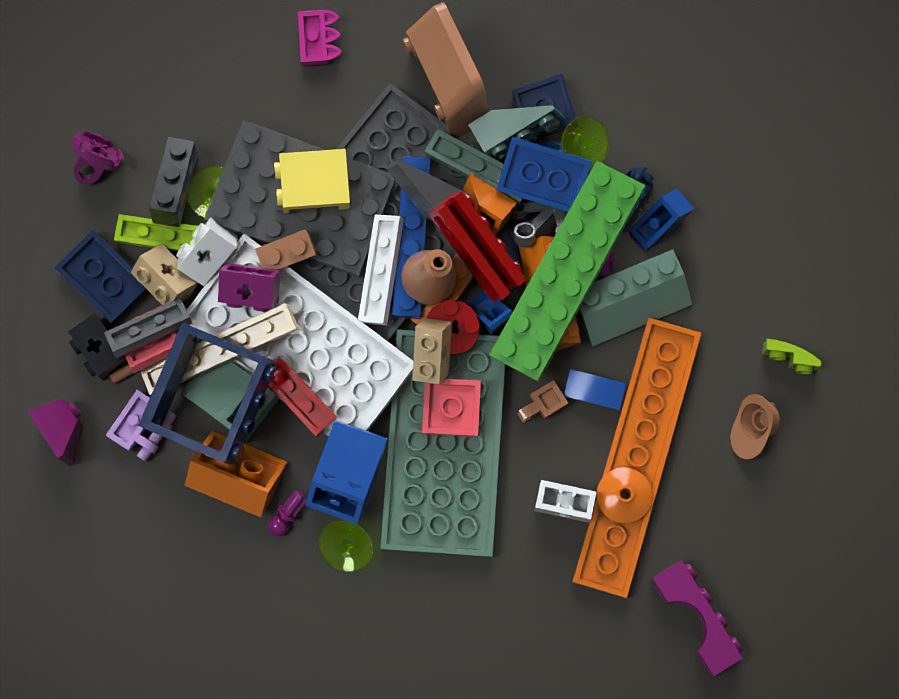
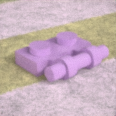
[106,390,177,462]

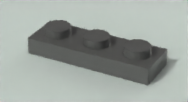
[104,298,192,358]

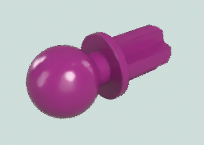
[268,491,307,537]

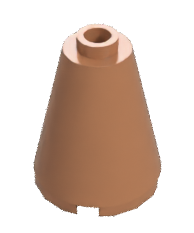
[402,249,456,305]

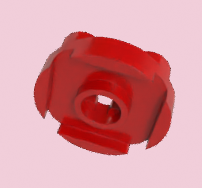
[426,299,480,355]

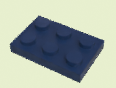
[54,230,148,325]

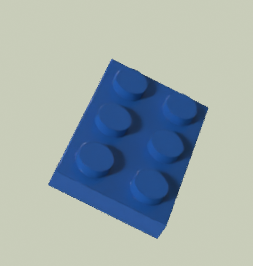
[496,136,592,212]

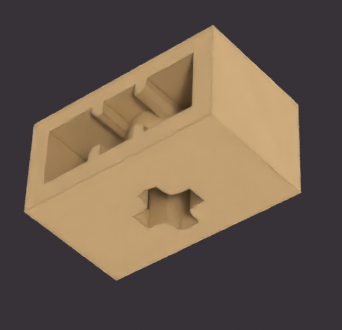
[131,244,198,305]
[412,318,452,384]

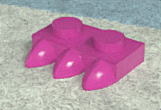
[298,10,342,66]

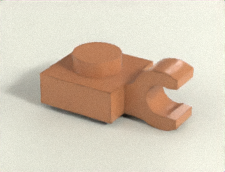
[517,380,568,423]

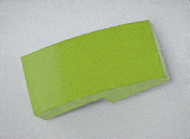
[762,339,821,375]

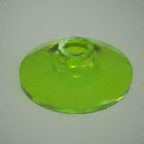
[562,116,609,170]
[187,166,224,218]
[318,520,373,572]

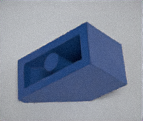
[629,189,695,250]

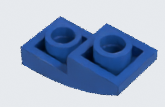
[564,369,628,411]

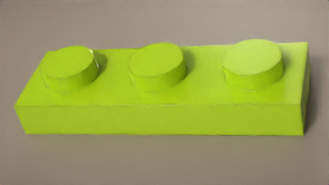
[114,214,198,252]

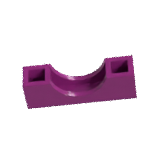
[651,560,743,677]

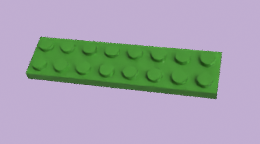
[489,161,646,382]

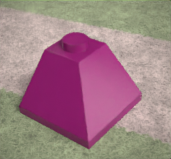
[28,398,82,466]

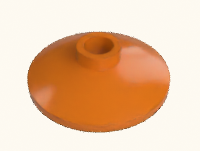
[596,468,653,524]

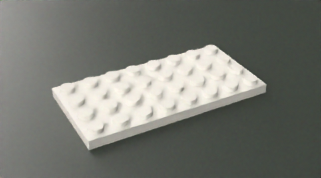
[186,234,413,436]

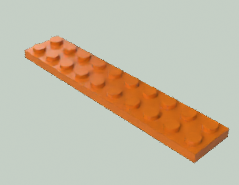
[572,317,701,599]

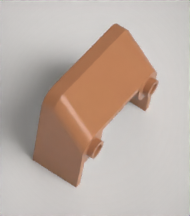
[402,2,488,138]

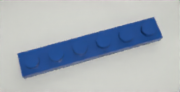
[393,156,430,319]

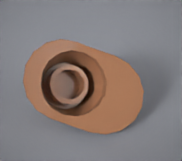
[730,394,780,459]

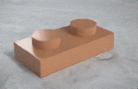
[255,229,317,270]

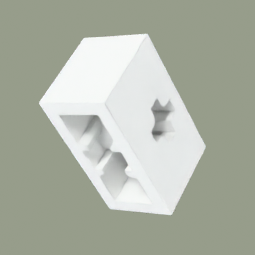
[176,218,237,286]
[534,480,596,523]

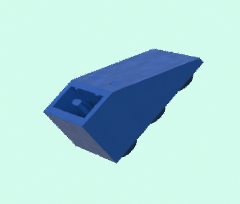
[305,420,388,524]

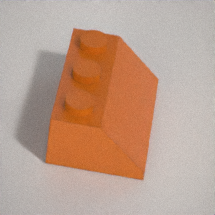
[184,430,287,517]

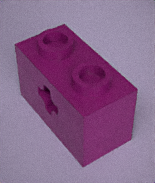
[218,263,281,312]

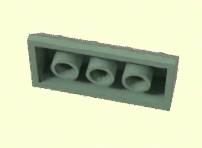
[577,249,693,348]

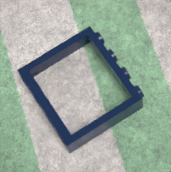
[138,322,278,466]

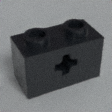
[68,313,128,381]

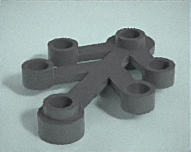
[511,200,566,248]

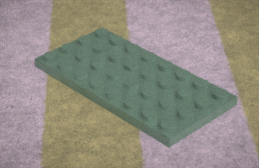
[381,329,505,558]

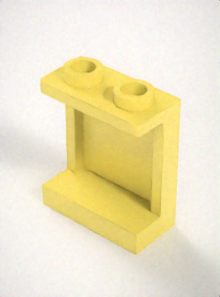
[274,149,350,213]

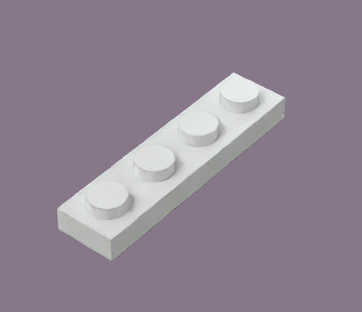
[358,214,404,326]

